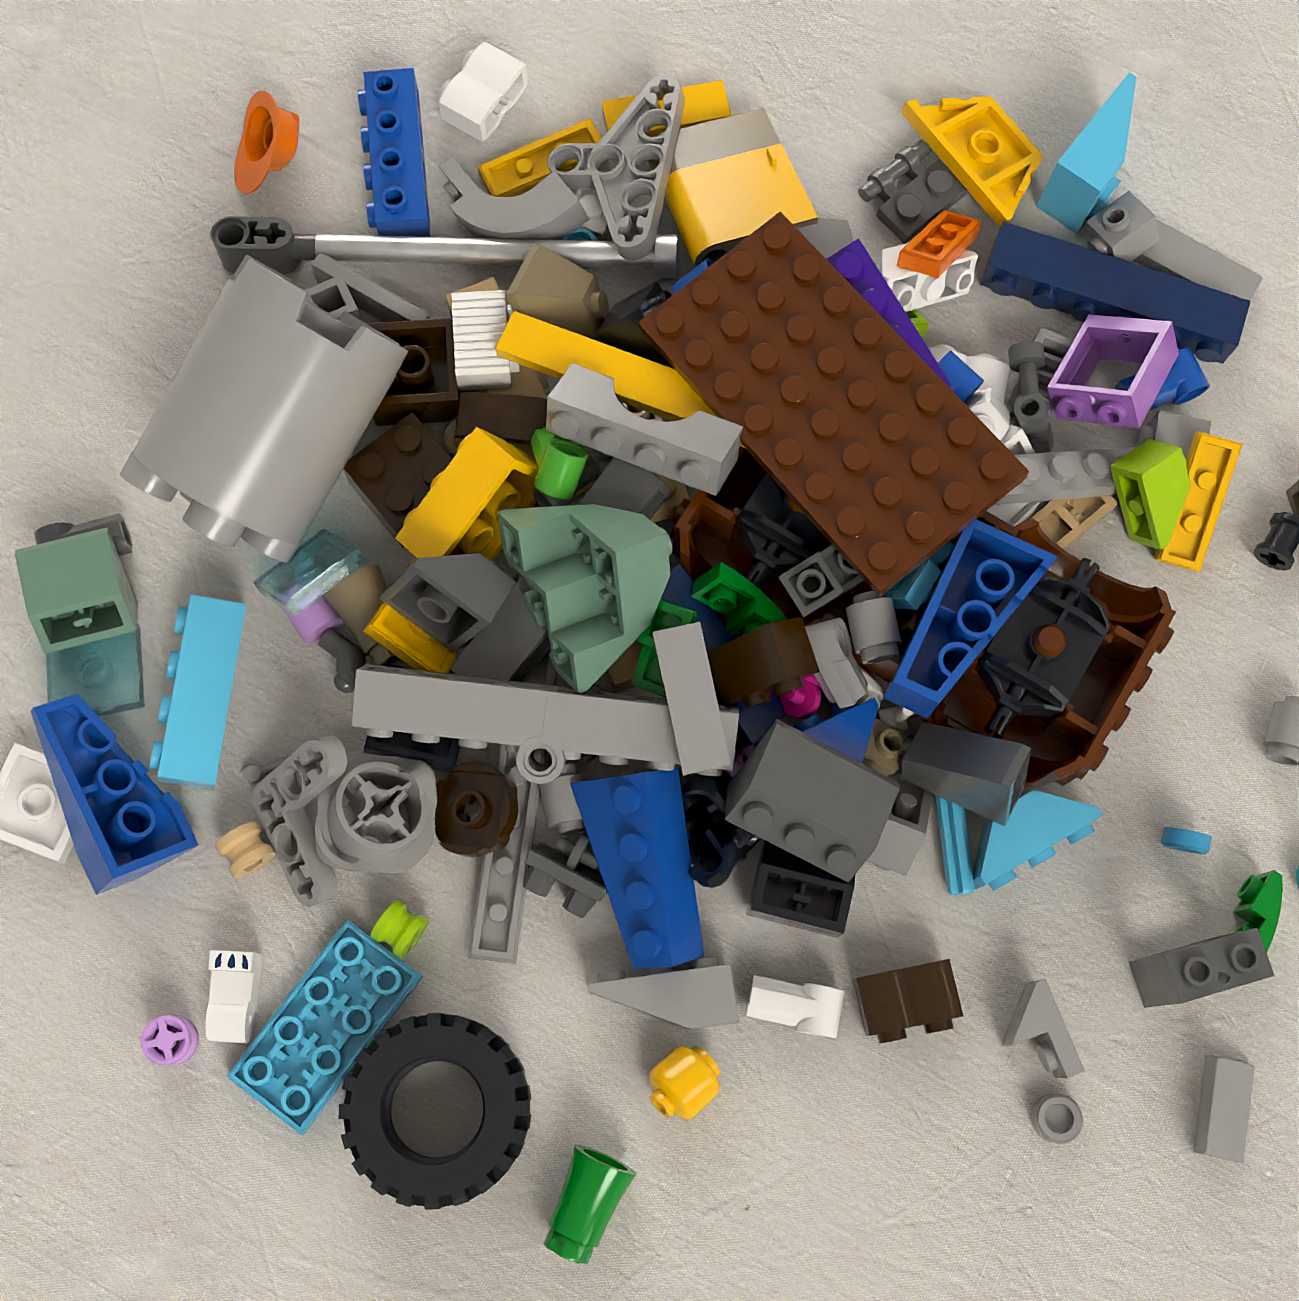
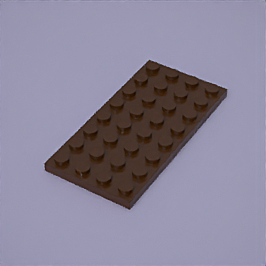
[638,211,1029,597]

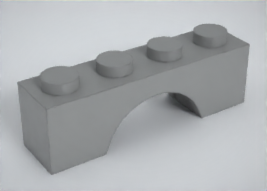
[546,363,743,496]

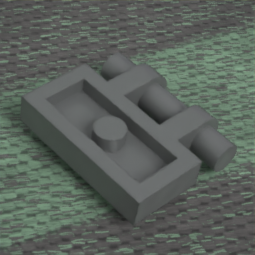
[858,140,967,244]

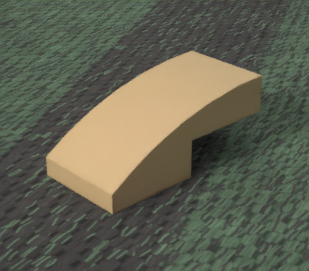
[1030,495,1118,549]

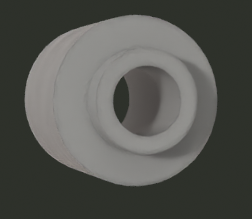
[845,591,902,664]
[1263,696,1299,767]
[539,764,586,835]

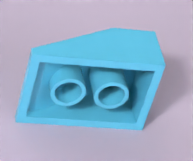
[1036,72,1136,234]

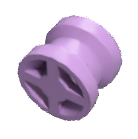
[141,1015,199,1065]

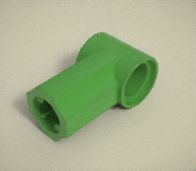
[531,427,588,500]

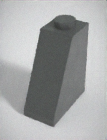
[898,722,1031,826]

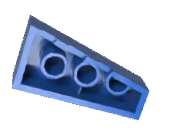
[884,520,1058,718]
[570,768,705,969]

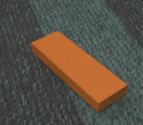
[897,210,982,279]

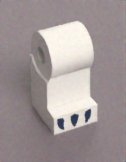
[205,950,263,1043]

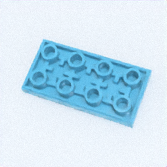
[227,919,423,1135]

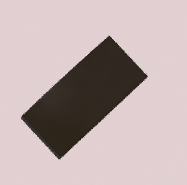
[455,392,547,445]

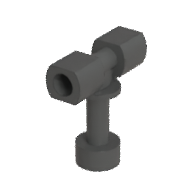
[1008,341,1054,453]

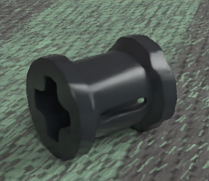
[1253,512,1299,571]

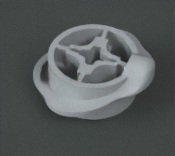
[314,753,437,874]

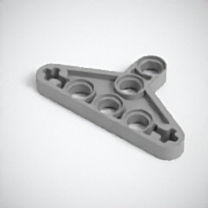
[547,74,685,260]

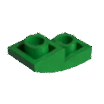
[691,562,787,638]
[1233,870,1283,953]

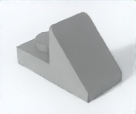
[1002,979,1085,1078]

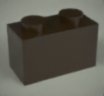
[707,617,820,710]

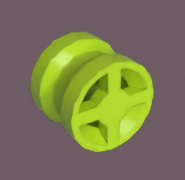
[370,898,429,959]

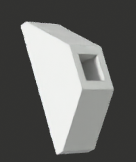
[878,243,978,312]

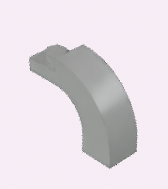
[439,156,589,240]

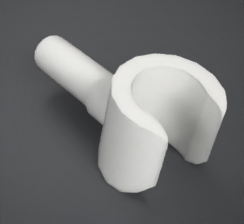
[878,705,914,732]

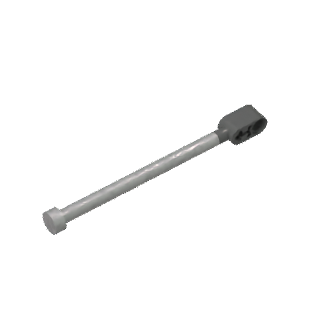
[210,216,677,278]

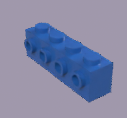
[358,67,431,237]

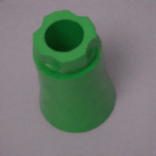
[544,1145,637,1264]

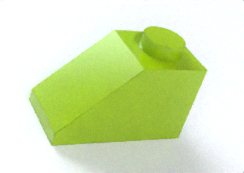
[1110,439,1191,550]

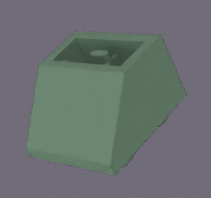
[15,527,138,654]

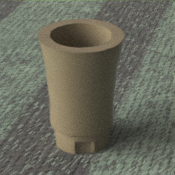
[323,564,401,666]

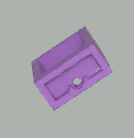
[1047,315,1179,429]

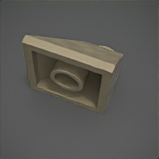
[506,244,609,339]

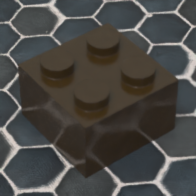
[366,318,462,426]
[343,412,452,548]

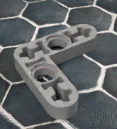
[252,735,347,907]

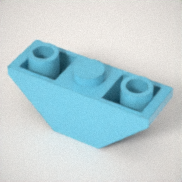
[973,790,1103,891]

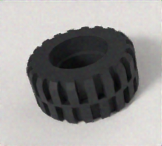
[338,1013,532,1210]

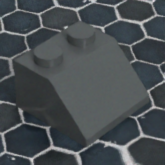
[379,553,516,653]

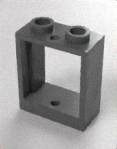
[1129,928,1275,1008]

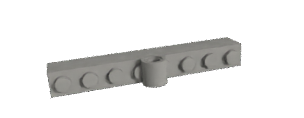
[351,664,739,784]

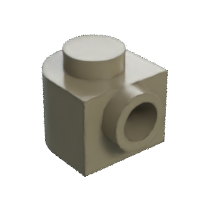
[863,718,904,776]

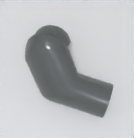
[318,628,365,693]

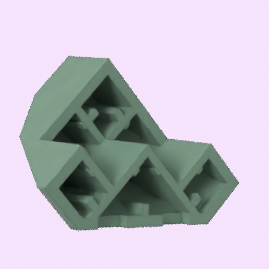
[497,504,672,694]

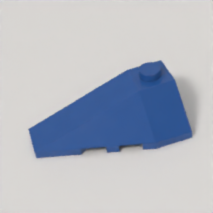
[31,694,199,895]

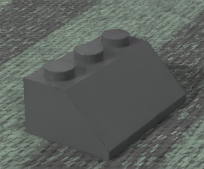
[725,719,900,883]

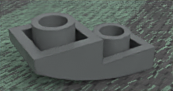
[779,545,864,617]

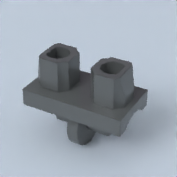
[523,833,607,918]

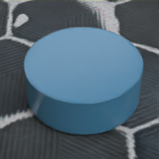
[1161,827,1212,855]

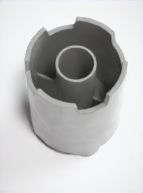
[120,254,408,563]

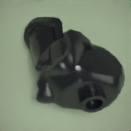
[681,770,762,888]

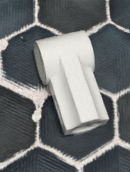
[745,975,845,1039]

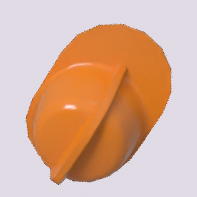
[234,91,300,194]

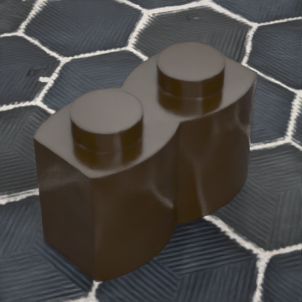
[853,959,963,1044]

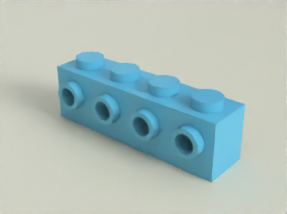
[149,594,246,790]

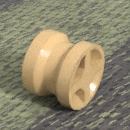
[215,821,275,879]

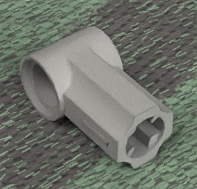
[805,618,868,708]

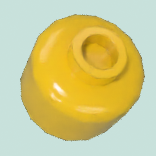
[649,1046,720,1120]

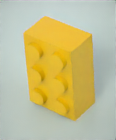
[395,427,539,561]

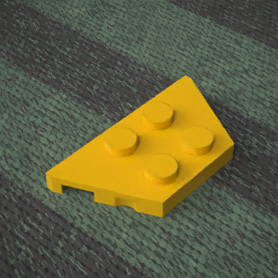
[901,96,1043,228]

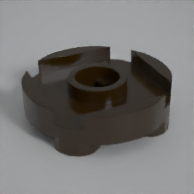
[435,762,518,858]

